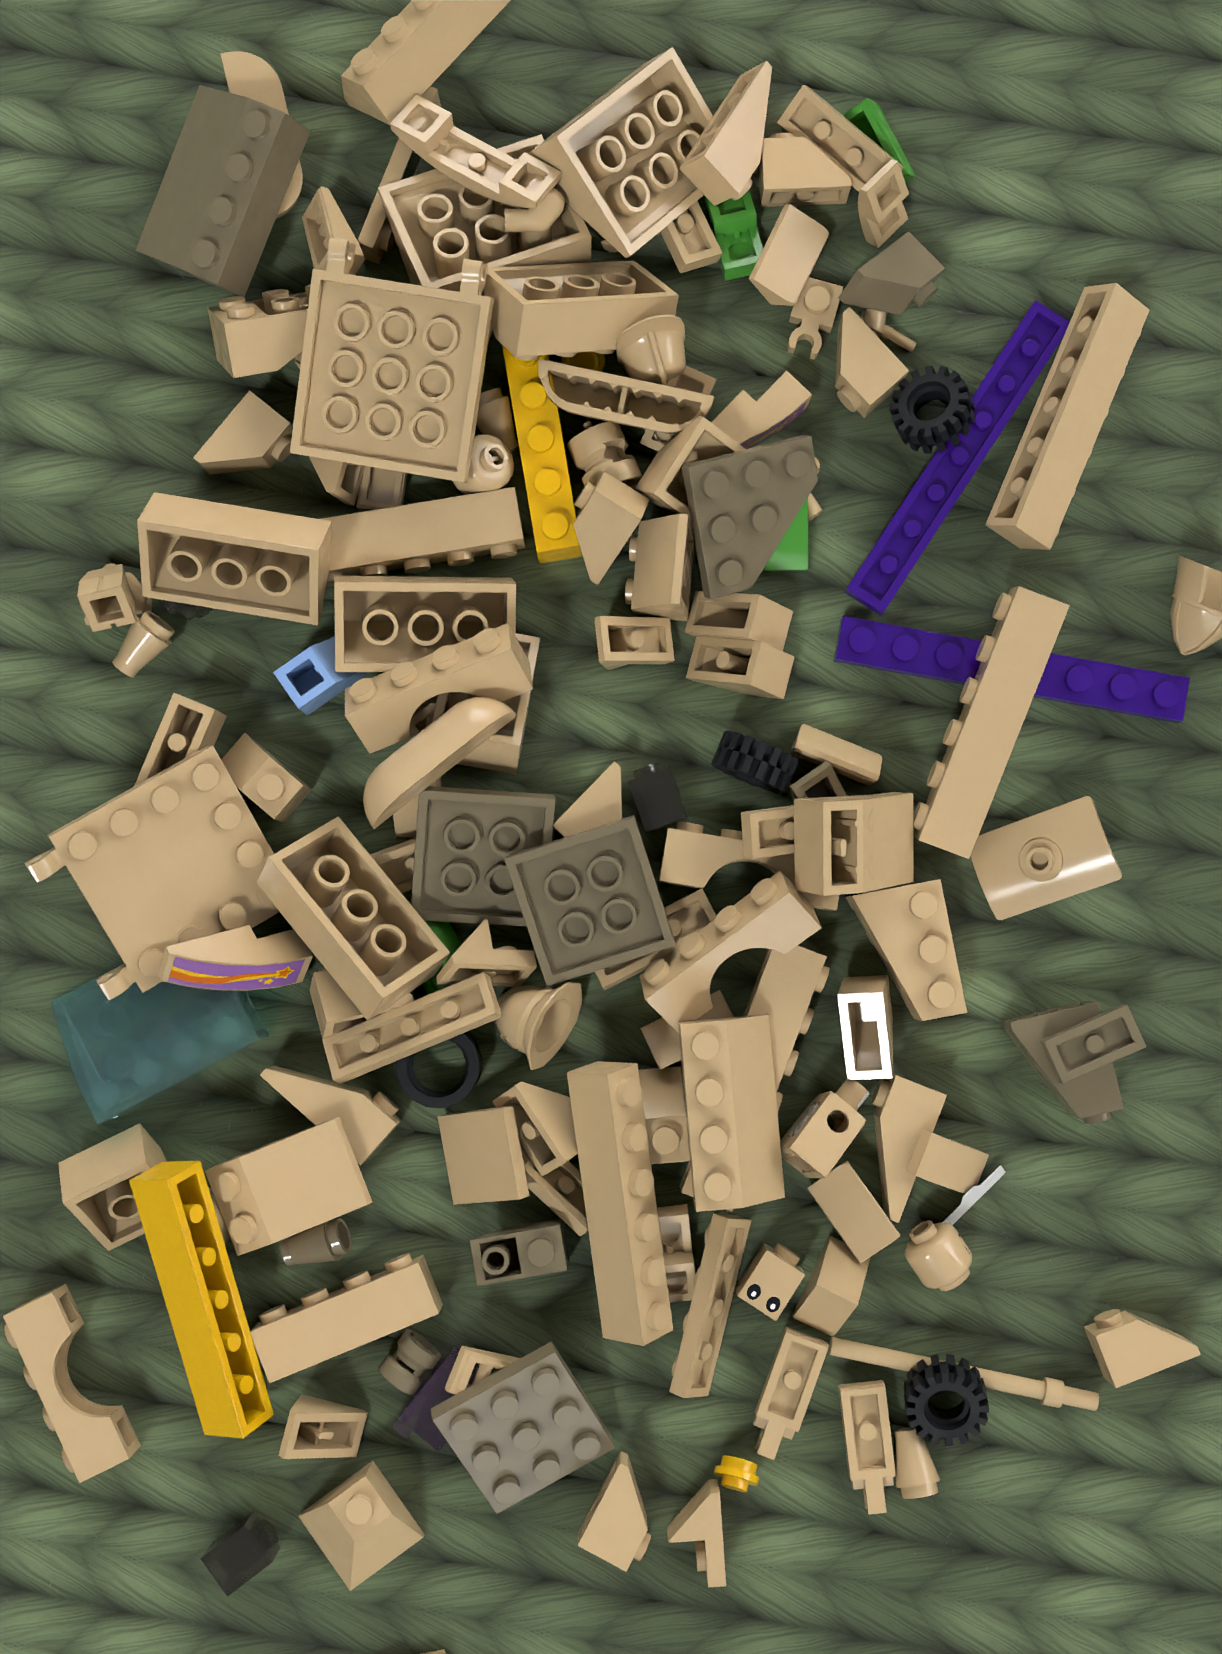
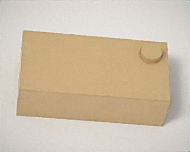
[256,816,450,1021]

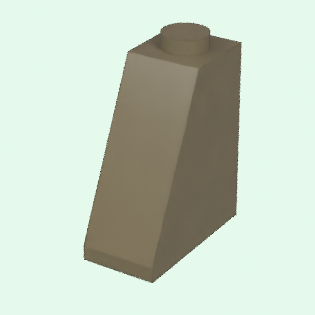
[1001,1001,1124,1124]

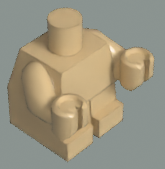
[77,564,152,632]

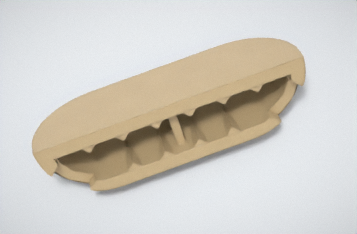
[220,51,303,220]
[538,359,715,434]
[363,697,516,829]

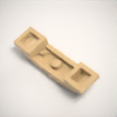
[390,94,562,208]

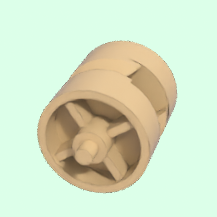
[567,421,642,489]

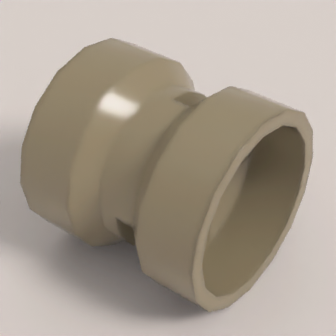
[378,1329,441,1395]

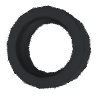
[395,1031,482,1108]

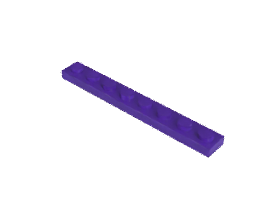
[844,300,1070,616]
[833,616,1190,723]

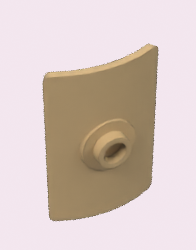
[971,796,1122,920]

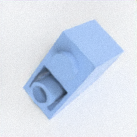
[273,636,370,716]

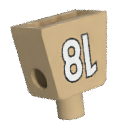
[780,1079,869,1178]

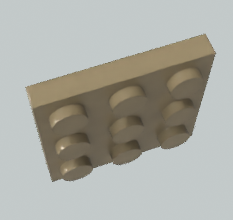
[411,786,555,927]
[504,815,676,986]
[431,1341,615,1514]

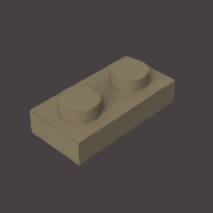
[1040,1004,1146,1084]

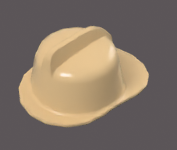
[616,315,686,386]

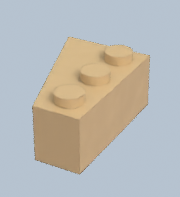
[845,879,967,1021]

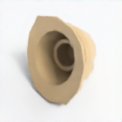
[494,982,583,1070]

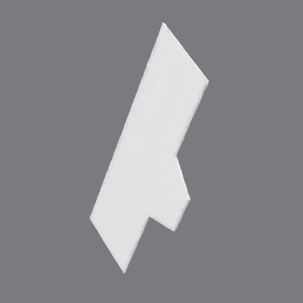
[942,1165,1006,1225]

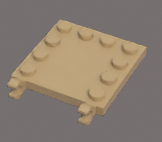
[290,237,494,483]
[25,745,279,1000]

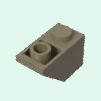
[470,1217,569,1286]

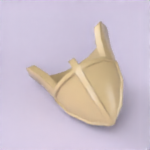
[1170,555,1222,656]

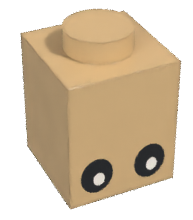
[735,1242,805,1321]

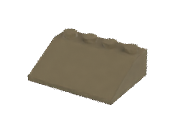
[135,85,310,297]

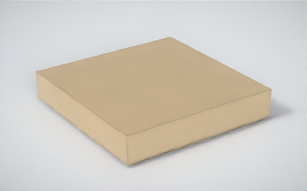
[437,1106,530,1205]

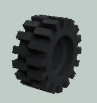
[889,366,975,454]
[711,731,799,795]
[903,1354,989,1446]

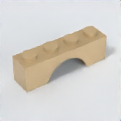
[345,623,533,754]
[658,822,839,911]
[640,870,822,1033]
[3,1284,141,1483]

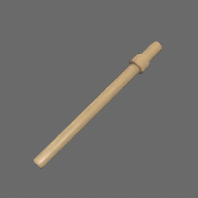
[829,1337,1099,1411]

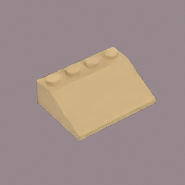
[529,47,713,258]
[378,134,592,296]

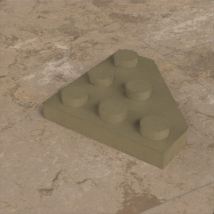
[682,435,818,599]

